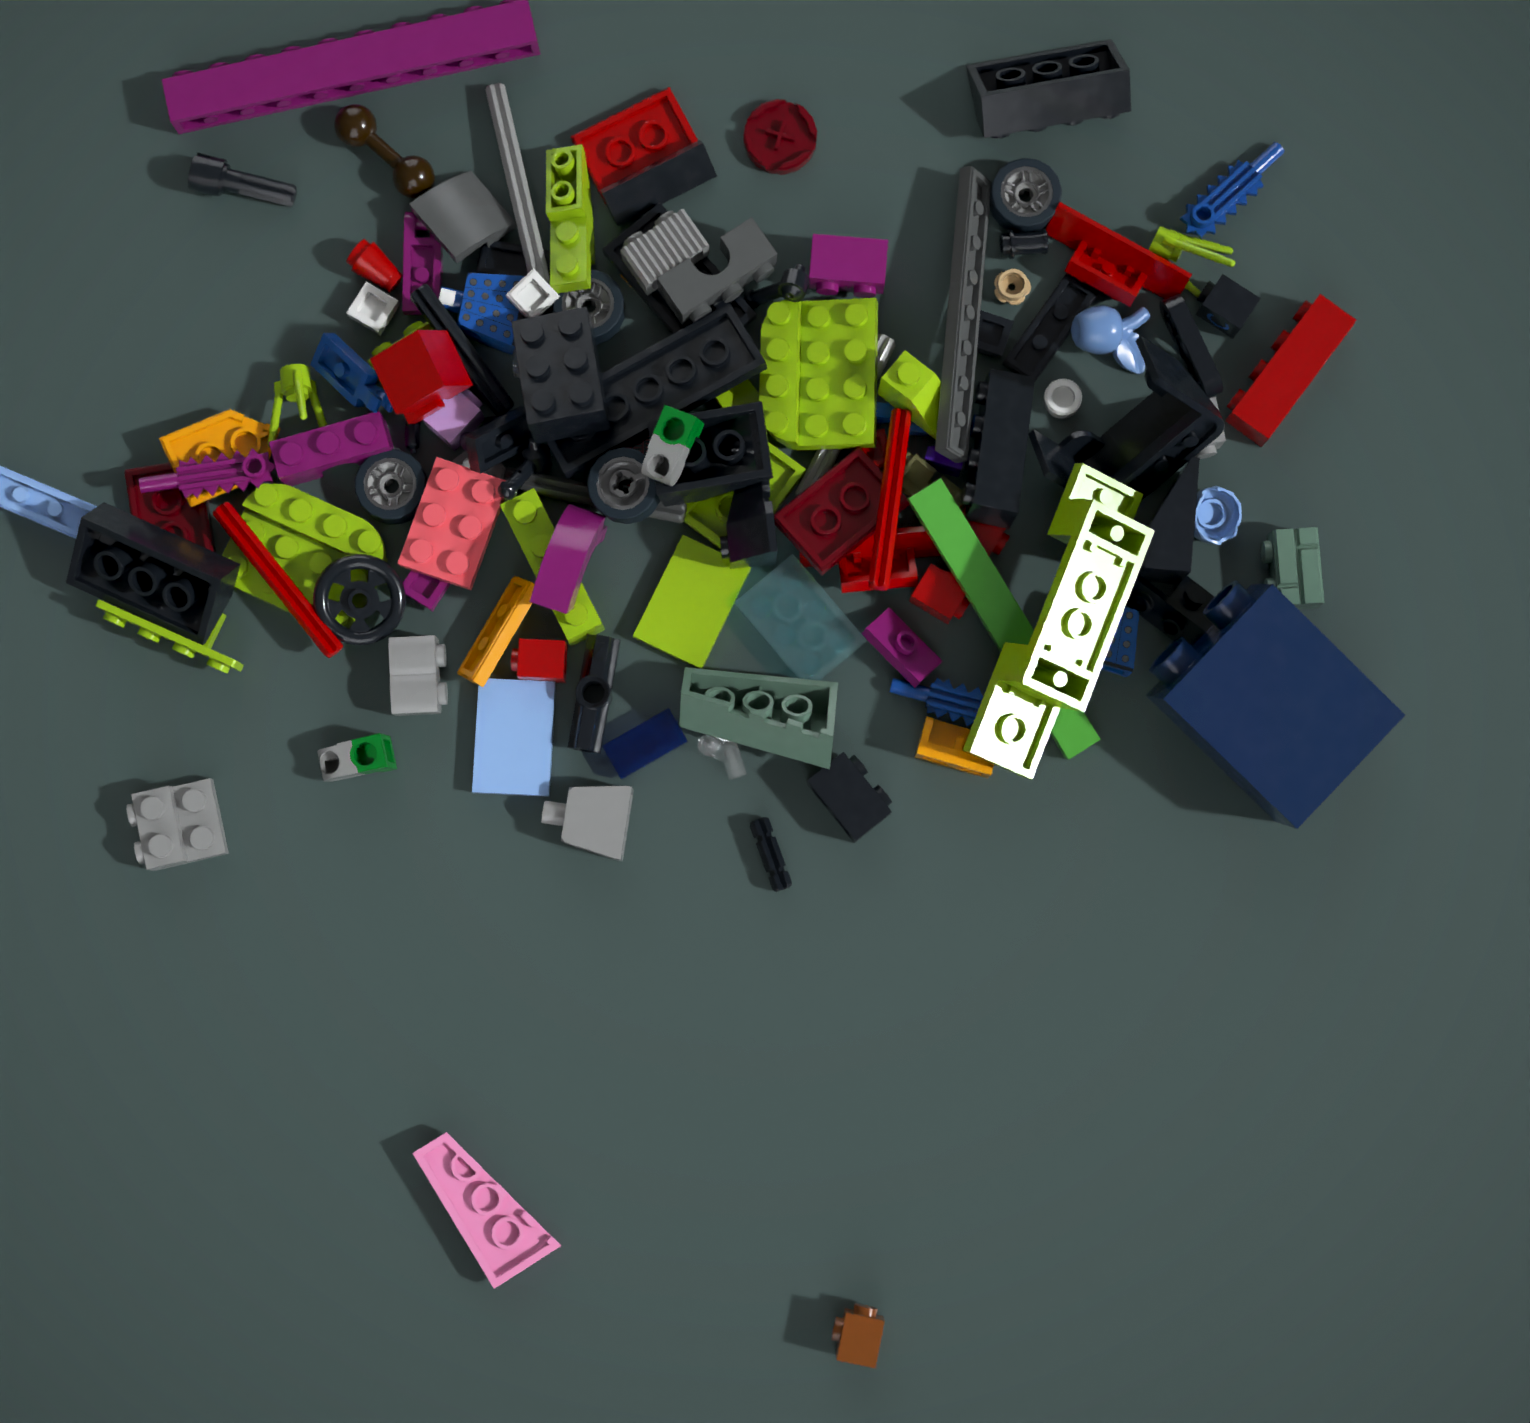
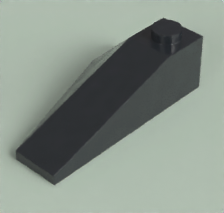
[720,479,778,569]

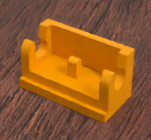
[915,716,994,779]

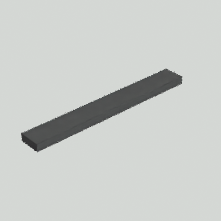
[935,166,991,463]

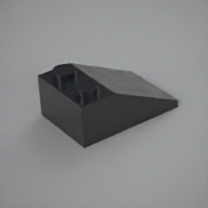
[647,401,773,507]
[1137,457,1200,585]

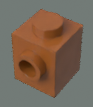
[831,1304,885,1368]

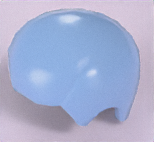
[1194,486,1242,545]

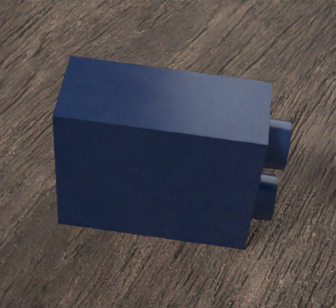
[1146,581,1405,829]

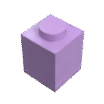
[423,389,485,452]

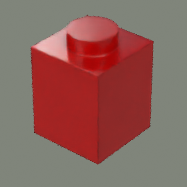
[511,638,568,683]

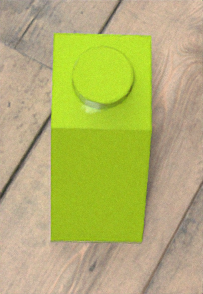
[877,350,941,440]

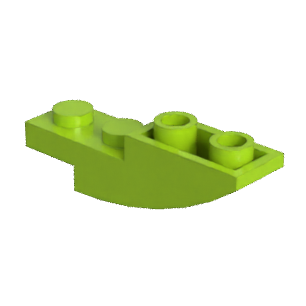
[546,144,595,294]

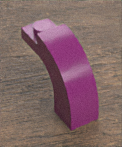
[530,504,608,614]

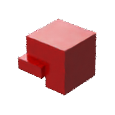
[370,330,473,424]

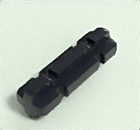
[750,817,792,892]

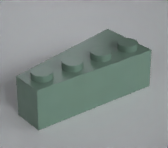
[679,667,838,769]

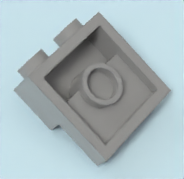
[126,778,229,871]

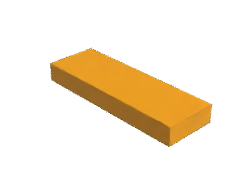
[457,576,535,687]

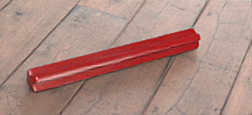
[868,408,912,591]
[213,502,343,658]

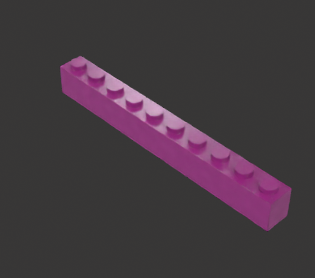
[161,0,541,134]

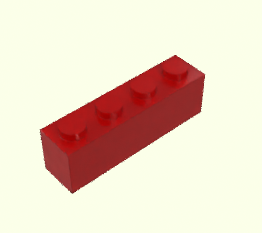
[1225,294,1357,447]

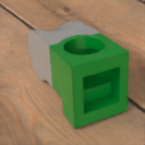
[642,405,705,486]
[317,733,397,782]

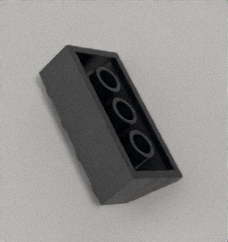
[967,40,1131,139]
[66,502,241,645]

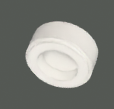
[1043,379,1082,419]

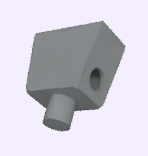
[541,786,634,862]

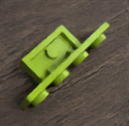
[95,599,244,674]

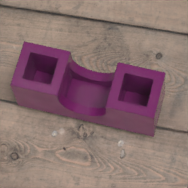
[269,411,394,486]

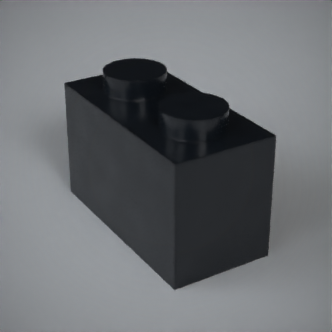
[807,752,892,843]

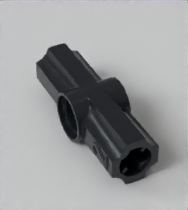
[567,634,621,754]

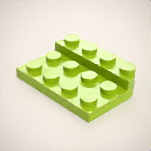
[759,298,878,450]
[222,483,388,628]

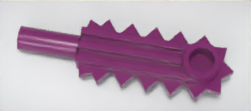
[139,448,276,499]

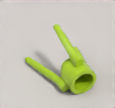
[1149,226,1236,297]
[268,364,327,447]

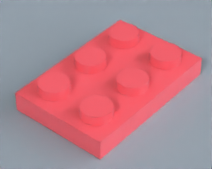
[397,457,506,590]

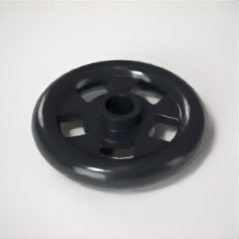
[313,554,406,645]

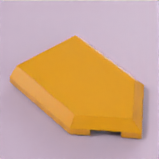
[159,409,281,507]

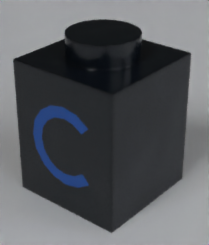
[1196,274,1261,339]

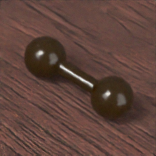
[334,104,435,198]

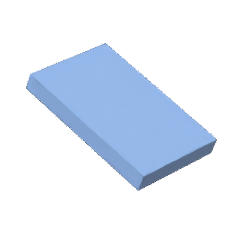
[472,678,556,797]

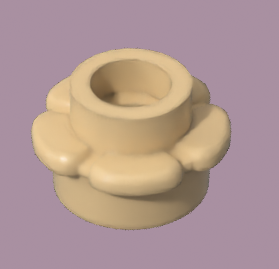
[994,269,1031,305]

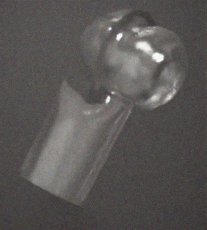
[697,734,747,780]

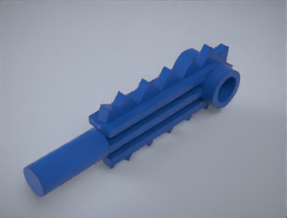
[1180,142,1284,239]
[890,678,983,727]

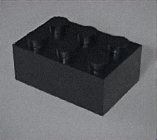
[511,306,611,444]

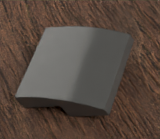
[409,171,517,264]

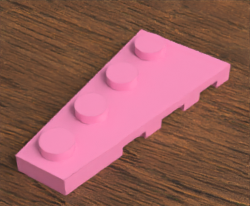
[412,1132,561,1289]

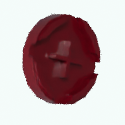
[743,99,817,175]

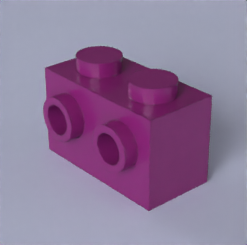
[808,234,888,298]

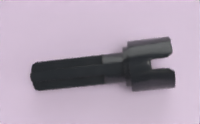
[188,152,297,206]

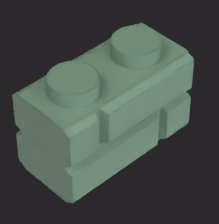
[1261,527,1325,610]

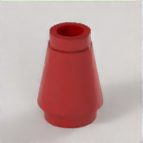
[346,239,403,293]

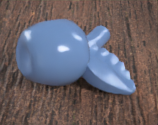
[1071,305,1151,374]

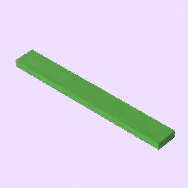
[907,478,1101,760]

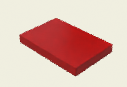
[570,87,698,204]

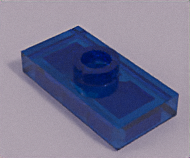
[602,708,688,780]

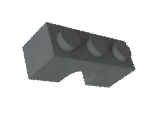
[657,217,778,326]

